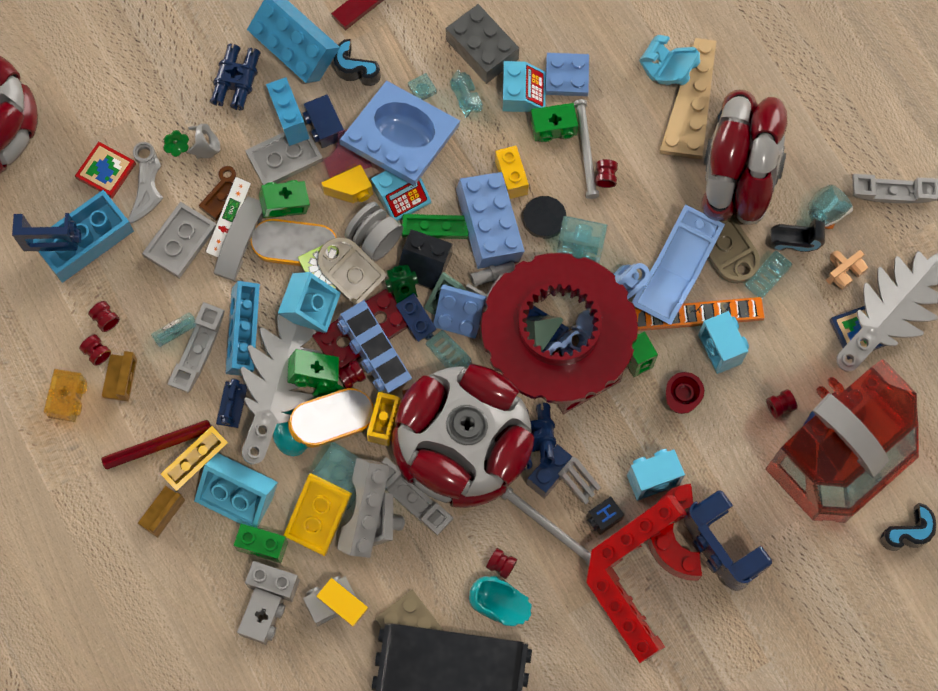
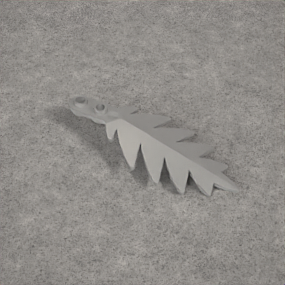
[837,251,938,372]
[240,315,322,464]

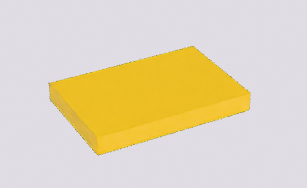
[283,473,352,556]

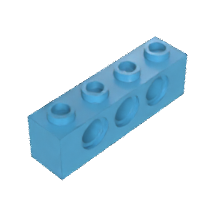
[226,281,260,376]

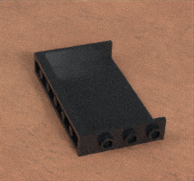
[371,623,532,691]

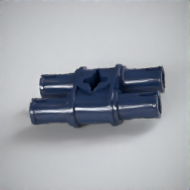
[210,43,261,111]
[524,402,556,470]

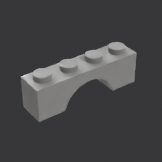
[337,458,390,558]

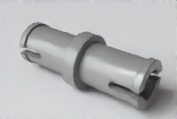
[470,261,515,287]

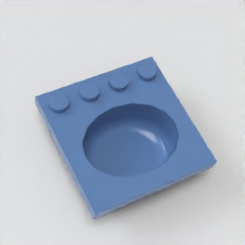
[340,80,460,186]

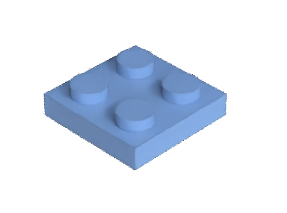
[546,53,589,96]
[433,284,486,339]

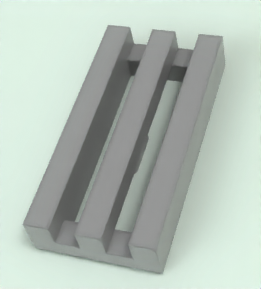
[558,457,601,504]

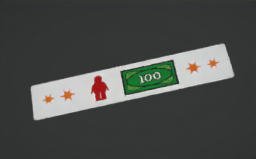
[206,177,251,257]

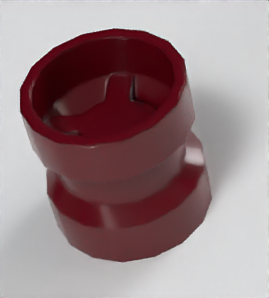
[595,159,618,188]
[88,301,120,332]
[79,334,111,366]
[338,360,366,389]
[766,389,798,419]
[486,548,518,579]

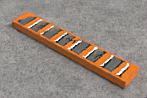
[635,297,765,331]

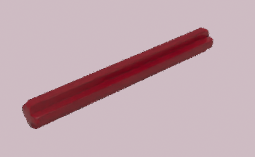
[101,420,211,470]

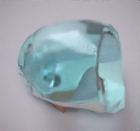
[808,185,853,229]

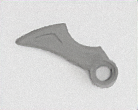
[128,142,163,224]

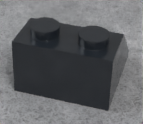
[398,229,453,290]

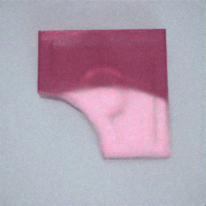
[323,128,372,178]

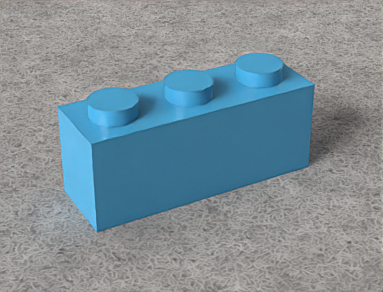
[266,77,310,146]

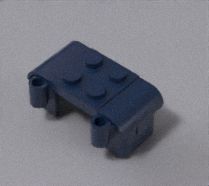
[684,490,772,591]

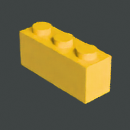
[160,426,228,491]

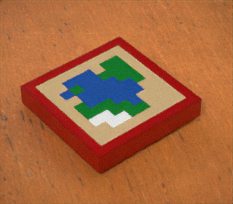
[75,141,136,199]

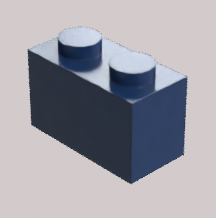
[302,94,345,148]
[527,444,573,499]

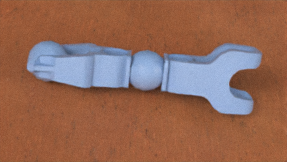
[542,263,650,356]

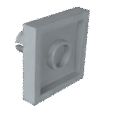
[373,493,405,546]

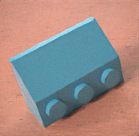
[194,453,278,528]

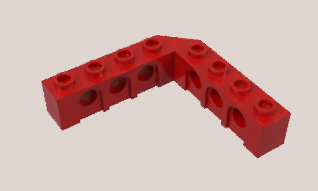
[586,495,687,663]

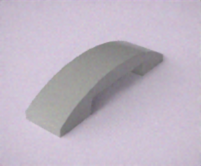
[852,174,938,203]
[214,196,263,281]
[168,302,225,393]
[813,393,889,478]
[381,457,454,536]

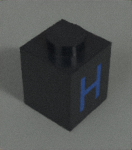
[586,496,624,535]

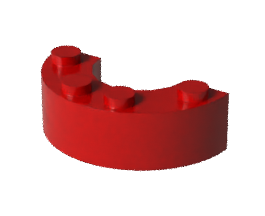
[647,484,702,581]

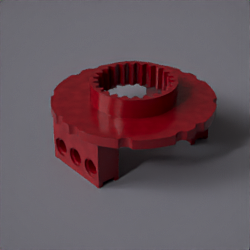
[481,253,638,415]

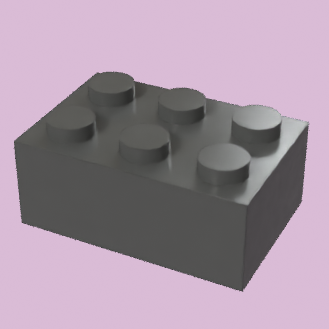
[446,4,519,84]

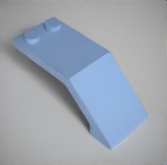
[632,204,725,325]

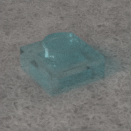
[408,73,437,100]

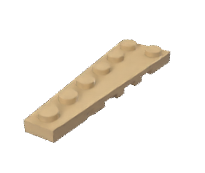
[660,38,716,159]

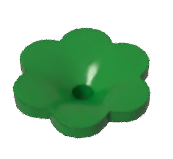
[163,130,189,157]

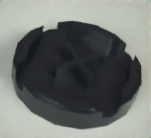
[523,196,566,239]

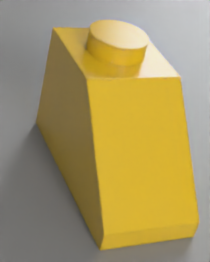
[321,165,373,204]

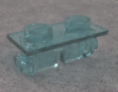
[450,70,483,117]

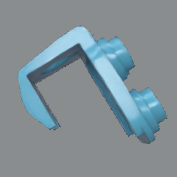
[639,35,700,86]

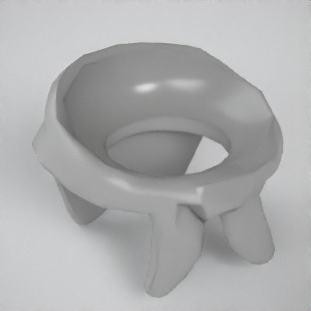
[188,124,220,159]

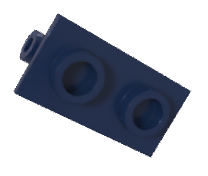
[396,293,437,342]
[216,379,247,428]

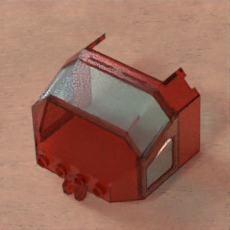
[765,359,919,523]

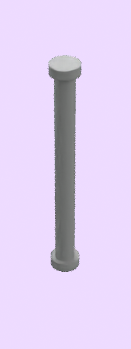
[574,99,599,199]
[501,487,591,566]

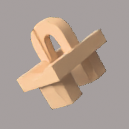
[826,250,868,290]

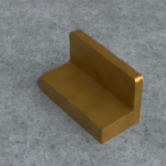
[102,351,137,402]
[138,486,185,538]

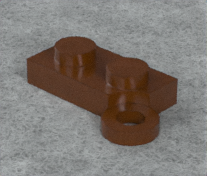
[199,166,236,221]

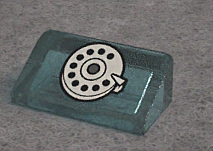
[151,312,196,347]

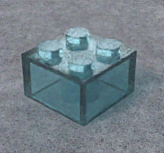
[557,216,608,264]
[312,442,359,510]

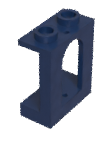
[12,213,82,252]

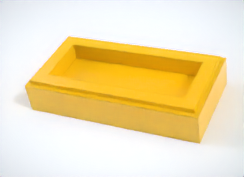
[316,578,369,627]

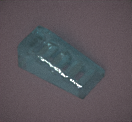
[745,250,792,299]
[426,330,472,368]

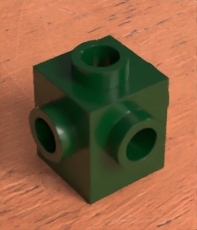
[385,264,419,304]

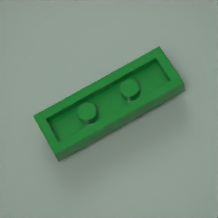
[402,214,468,239]

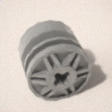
[344,202,404,261]

